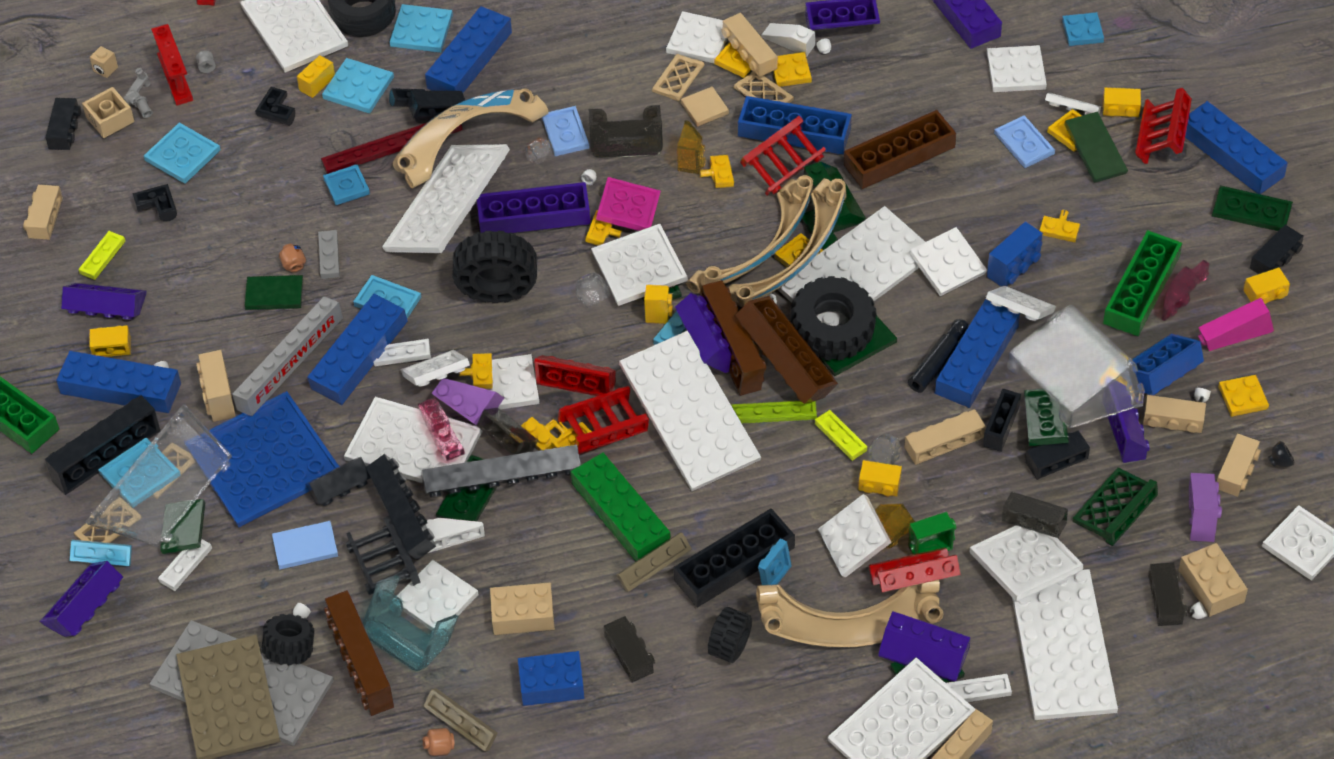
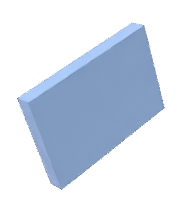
[542,106,590,156]
[994,115,1055,168]
[272,521,338,569]

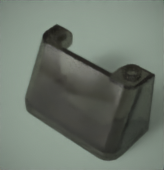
[589,105,663,158]

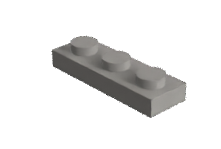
[318,230,340,279]

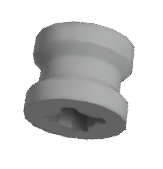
[196,51,216,73]

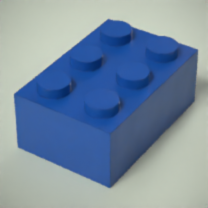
[987,222,1043,287]
[518,651,585,706]

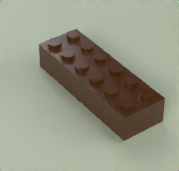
[844,110,956,189]
[700,280,767,396]
[735,296,838,404]
[323,590,394,716]

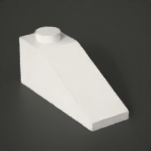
[761,23,815,57]
[426,518,485,553]

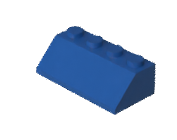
[1120,334,1204,395]

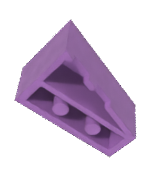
[431,378,504,429]
[1189,473,1222,542]

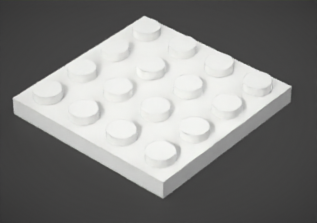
[591,224,688,306]
[970,516,1083,602]

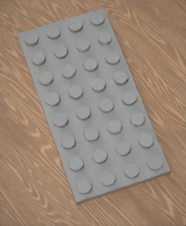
[150,620,334,746]

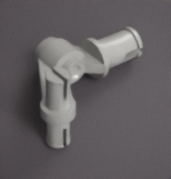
[123,68,153,118]

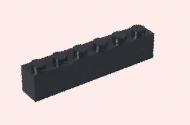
[366,454,436,560]

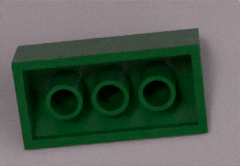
[804,162,866,233]

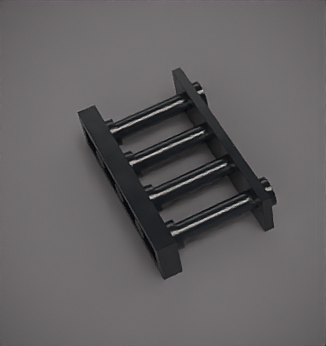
[345,516,421,601]

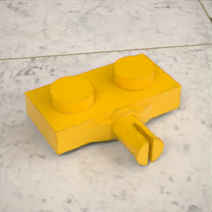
[700,155,734,188]
[585,210,622,246]
[1039,210,1080,243]
[459,353,493,389]
[518,417,557,451]
[551,422,592,448]

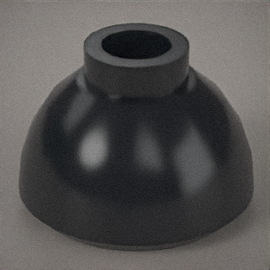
[1268,441,1295,467]

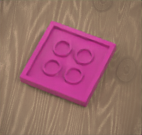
[596,177,661,231]

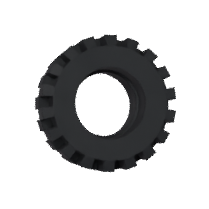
[708,606,752,663]
[262,614,315,665]

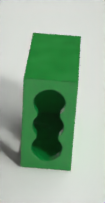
[908,512,956,555]

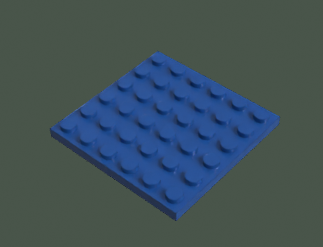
[184,391,339,528]

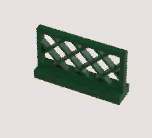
[1072,467,1158,546]

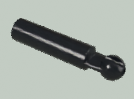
[908,319,969,393]

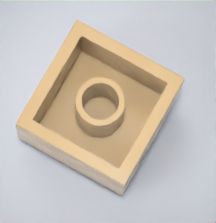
[82,87,134,138]

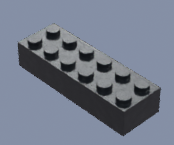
[45,395,161,495]
[673,508,795,608]

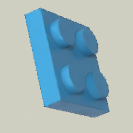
[1062,12,1104,46]
[323,165,370,205]
[758,539,792,585]

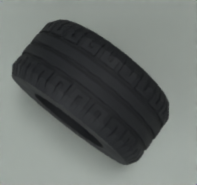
[328,0,396,37]

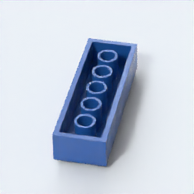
[425,6,512,93]
[738,96,852,155]
[1185,101,1288,194]
[307,294,408,405]
[935,299,1020,408]
[56,351,181,413]

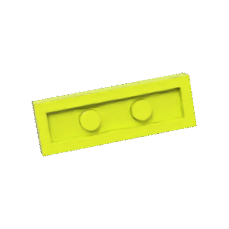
[78,231,125,280]
[815,410,867,461]

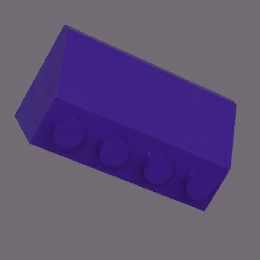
[805,0,880,30]
[61,283,147,319]
[675,293,732,373]
[1102,377,1150,463]
[39,561,123,637]
[878,611,970,682]

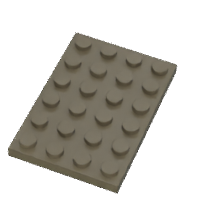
[176,635,281,759]

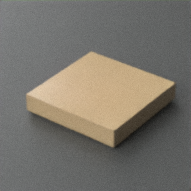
[681,87,729,127]

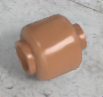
[279,244,306,272]
[423,728,454,756]

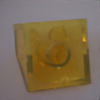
[677,120,706,174]
[875,504,915,548]

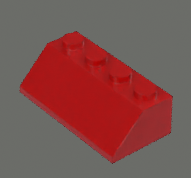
[534,355,616,396]

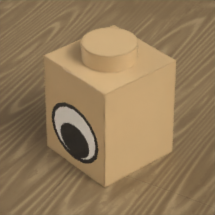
[90,46,118,78]

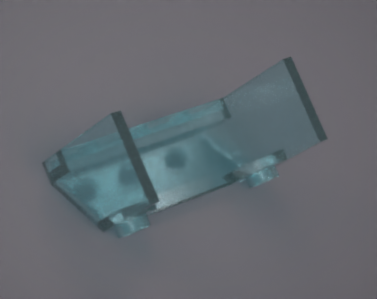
[362,575,459,671]

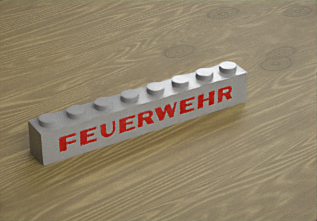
[232,297,343,416]

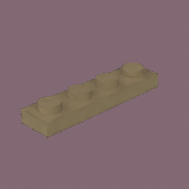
[616,532,692,592]
[423,688,498,751]

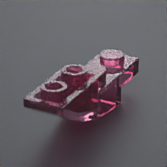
[1162,260,1210,321]
[418,397,465,461]

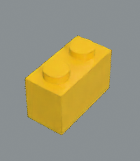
[297,55,335,98]
[1103,87,1141,117]
[1243,268,1290,304]
[644,285,673,324]
[90,325,131,357]
[858,460,902,496]

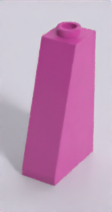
[1198,298,1274,351]

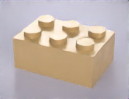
[196,350,236,422]
[1179,543,1248,617]
[490,583,555,635]

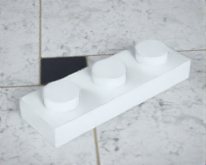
[1045,93,1101,115]
[373,339,431,367]
[158,539,212,591]
[946,674,1012,702]

